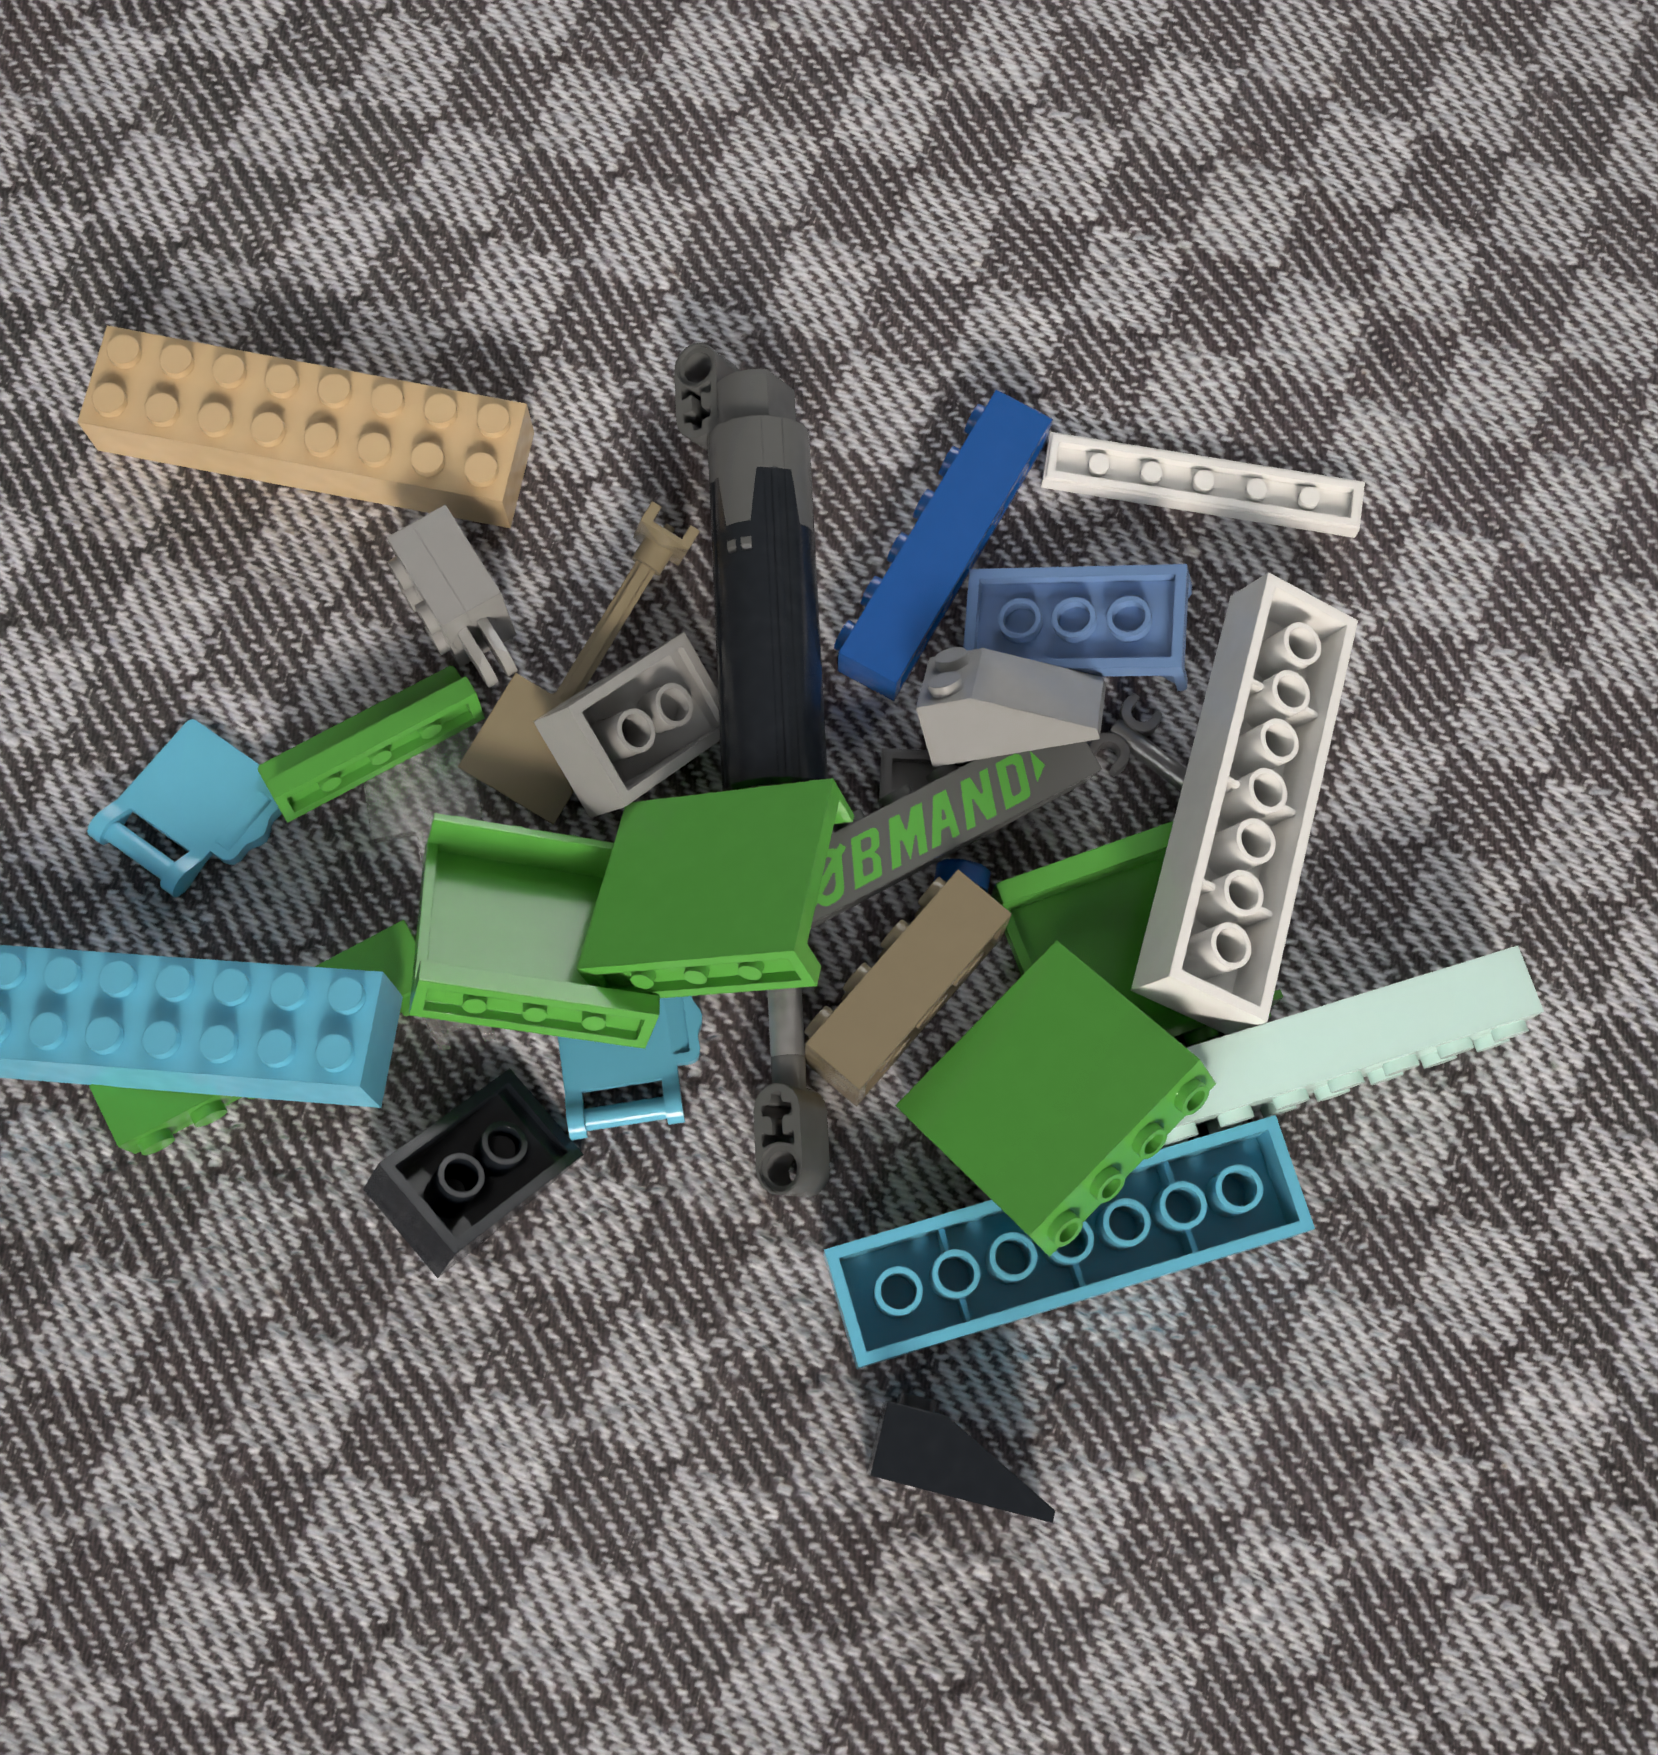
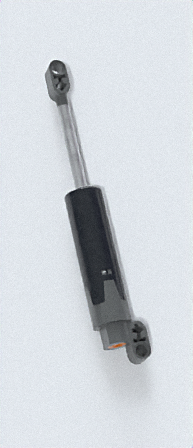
[674,343,830,1198]

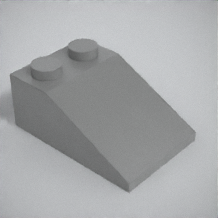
[533,632,720,818]
[916,647,1106,767]

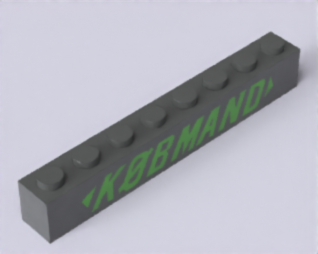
[810,741,1102,930]

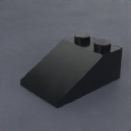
[363,1068,584,1278]
[866,1392,1056,1523]

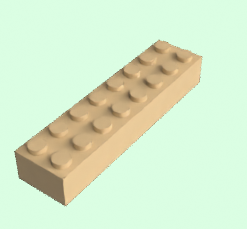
[77,326,534,528]

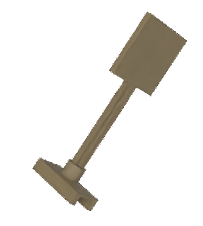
[458,501,700,825]

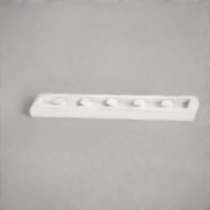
[1041,432,1365,538]

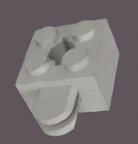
[387,505,518,688]

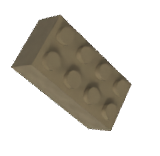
[804,869,1012,1107]

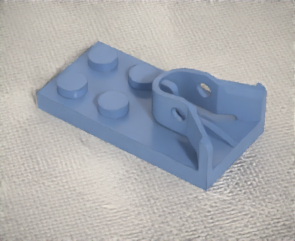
[963,564,1192,691]

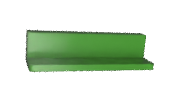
[258,666,485,823]

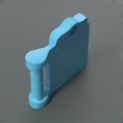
[87,719,282,898]
[558,996,703,1140]

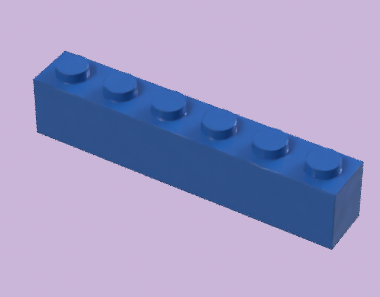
[834,390,1053,701]

